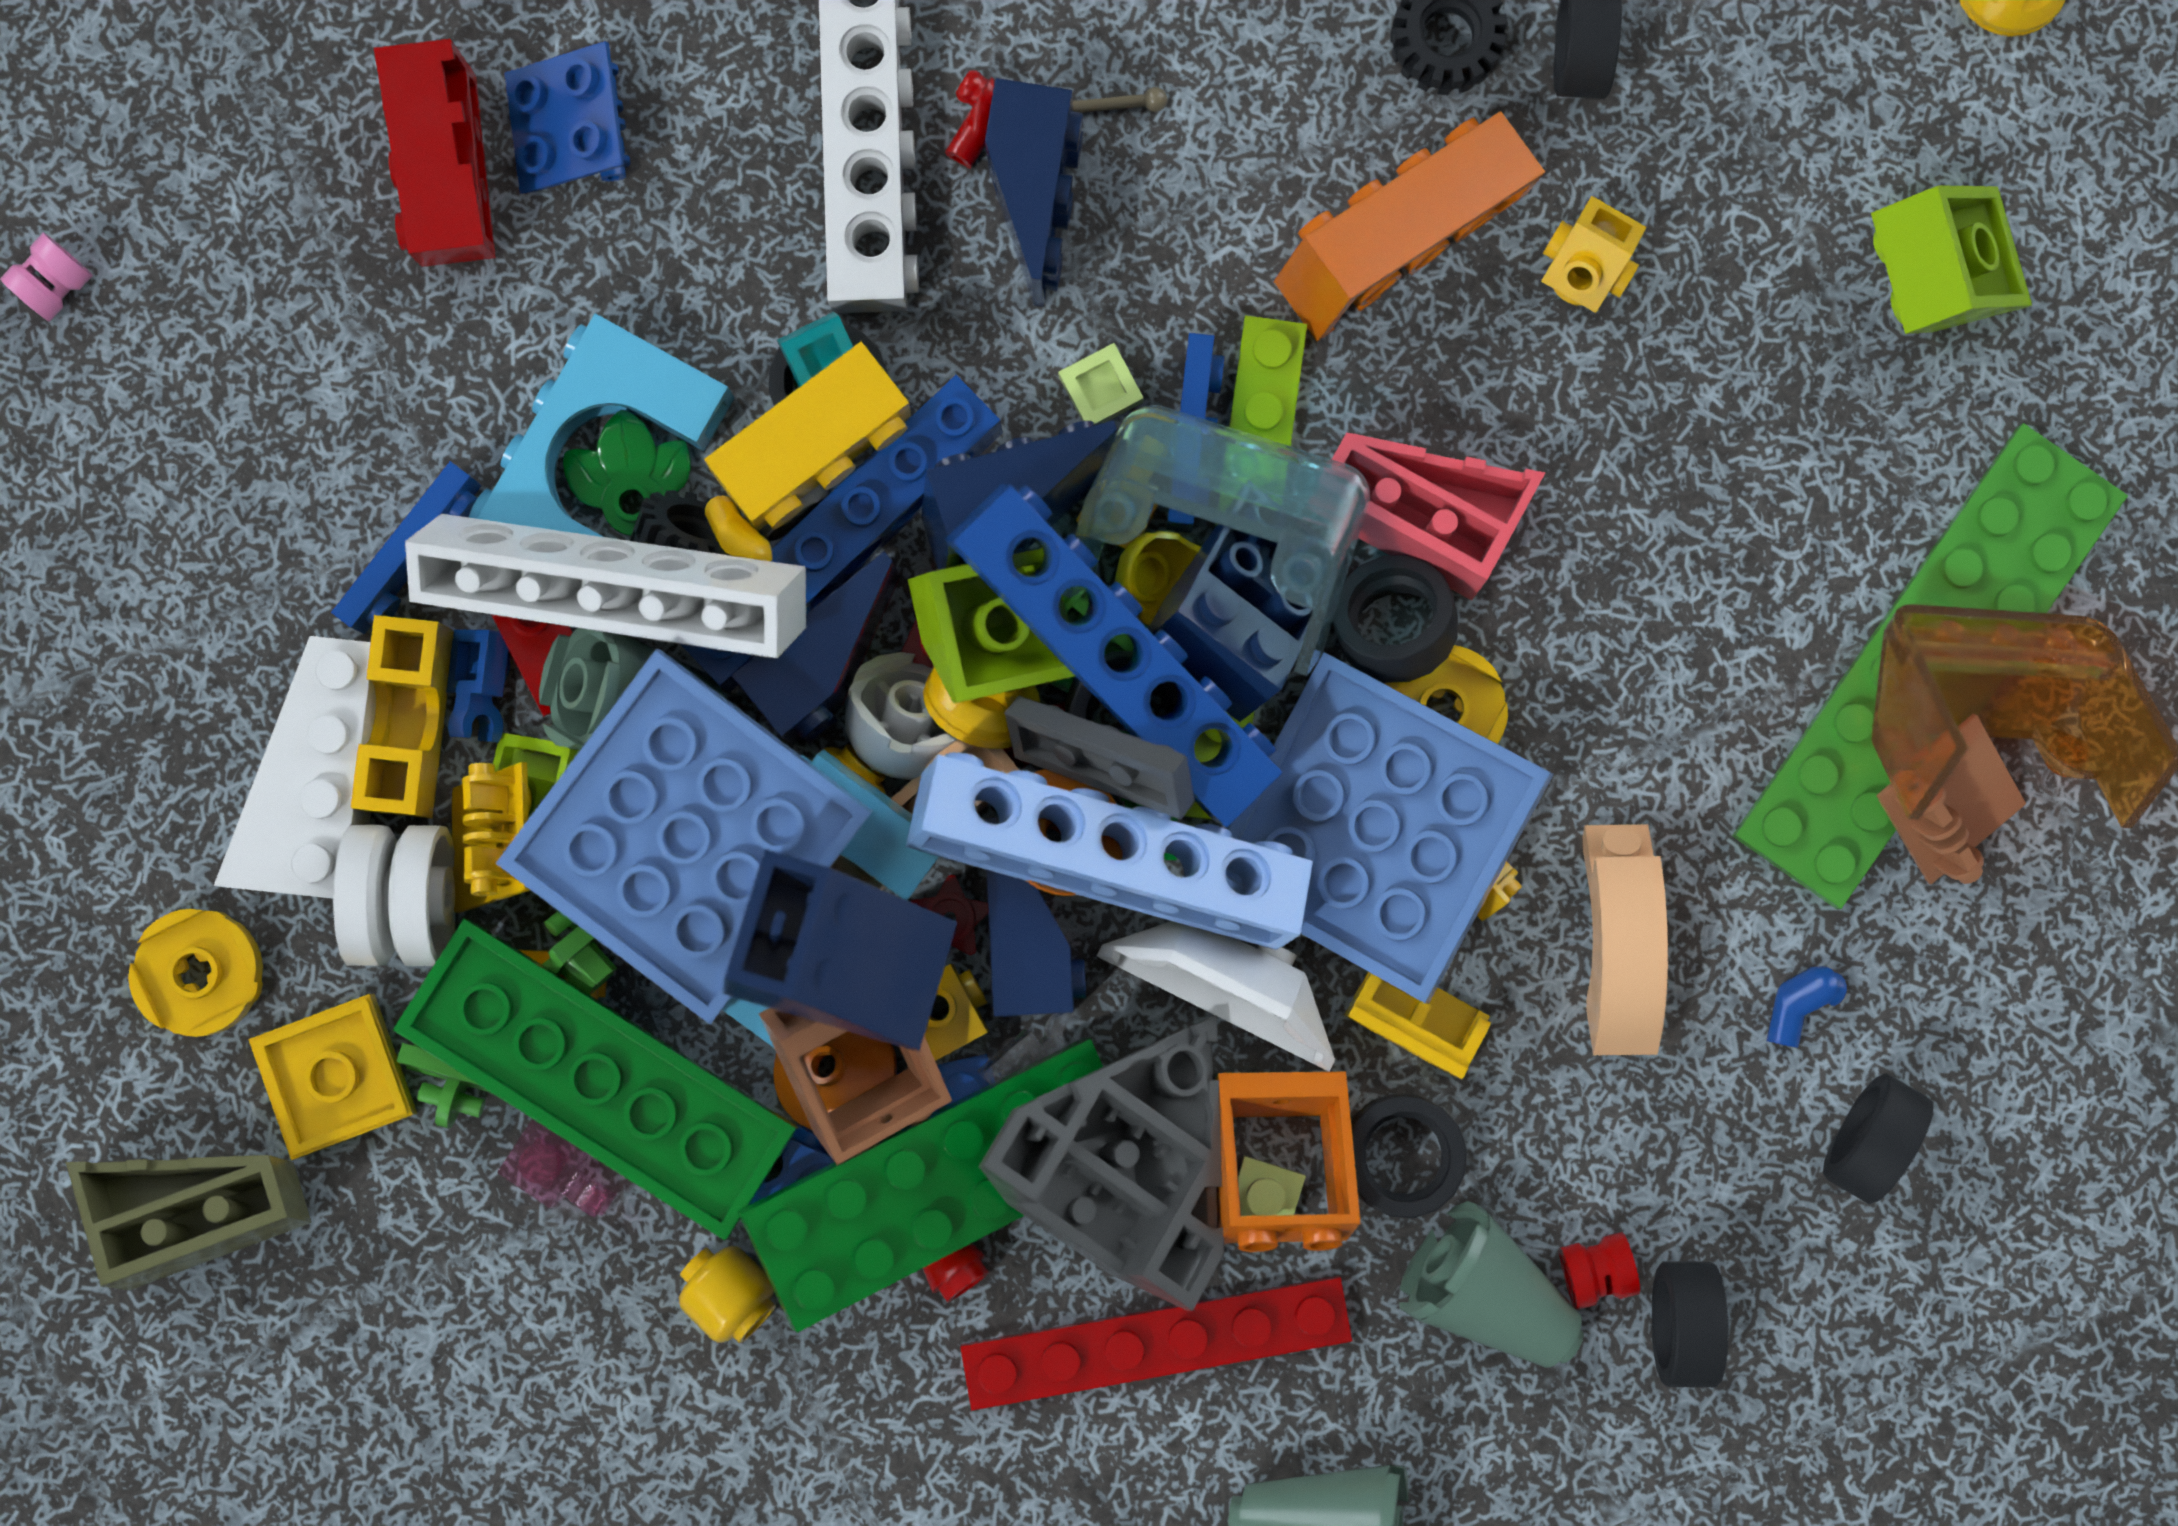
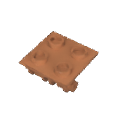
[1876,713,2026,885]

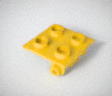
[452,762,532,913]

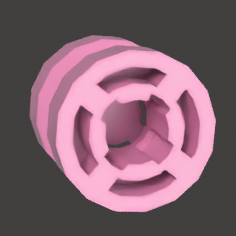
[0,232,93,322]

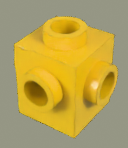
[1541,196,1647,313]
[924,964,989,1061]

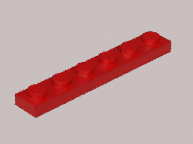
[960,1276,1353,1411]

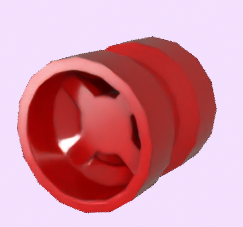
[1559,1232,1640,1310]

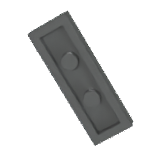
[1005,696,1195,819]

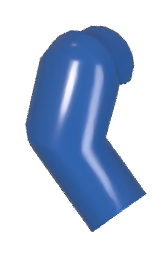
[1766,966,1847,1048]

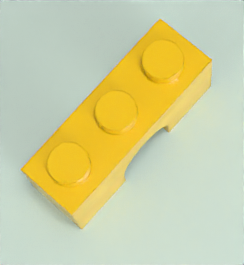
[350,615,454,819]

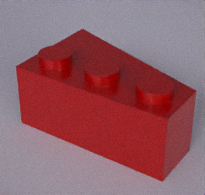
[373,39,496,267]

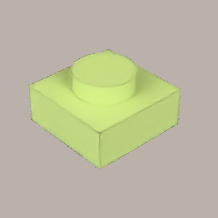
[1058,343,1144,425]
[1238,1155,1306,1216]

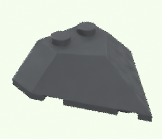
[979,1016,1224,1311]

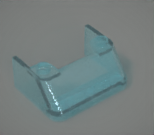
[1063,405,1370,676]

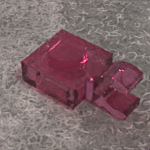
[497,1119,616,1218]

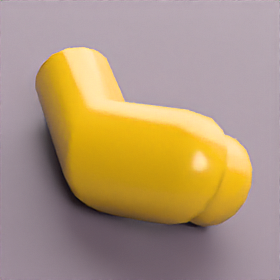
[705,495,773,561]

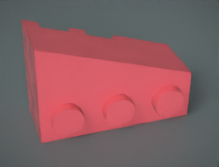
[1305,433,1545,601]

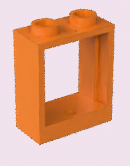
[1215,1071,1361,1252]

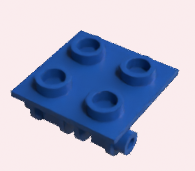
[504,41,631,194]

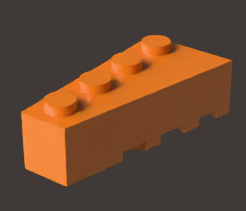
[1273,111,1545,342]

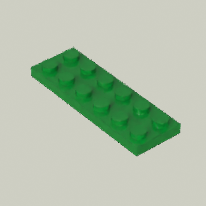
[393,919,798,1241]
[737,1037,1103,1333]

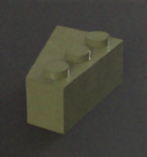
[66,1155,312,1290]

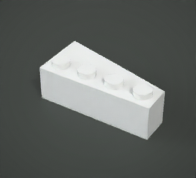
[214,636,376,899]

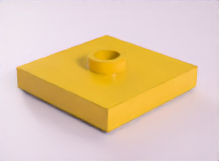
[248,994,418,1160]

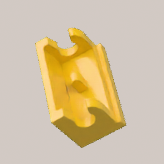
[1344,971,1491,1079]

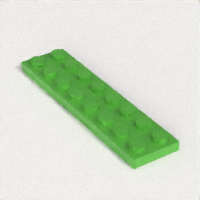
[1732,423,2128,909]

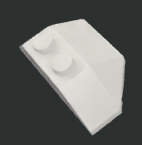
[1097,921,1335,1072]

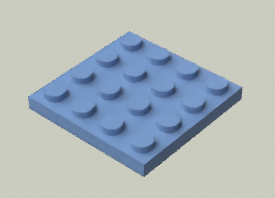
[496,649,873,1024]
[1226,652,1554,1003]

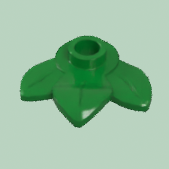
[563,410,691,536]

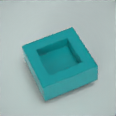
[777,312,853,387]

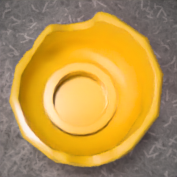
[1114,530,1201,626]

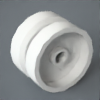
[333,825,456,966]

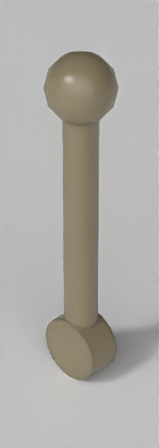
[1073,87,1168,113]

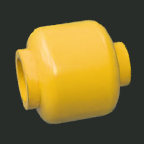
[679,1246,776,1344]

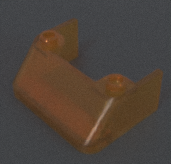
[1871,604,2178,828]

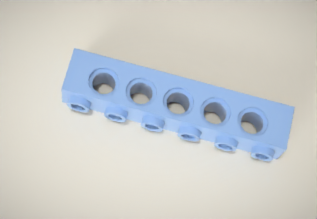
[905,752,1313,950]

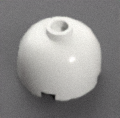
[845,652,957,780]

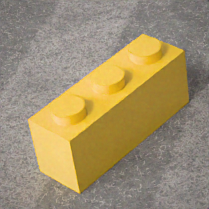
[704,341,911,531]

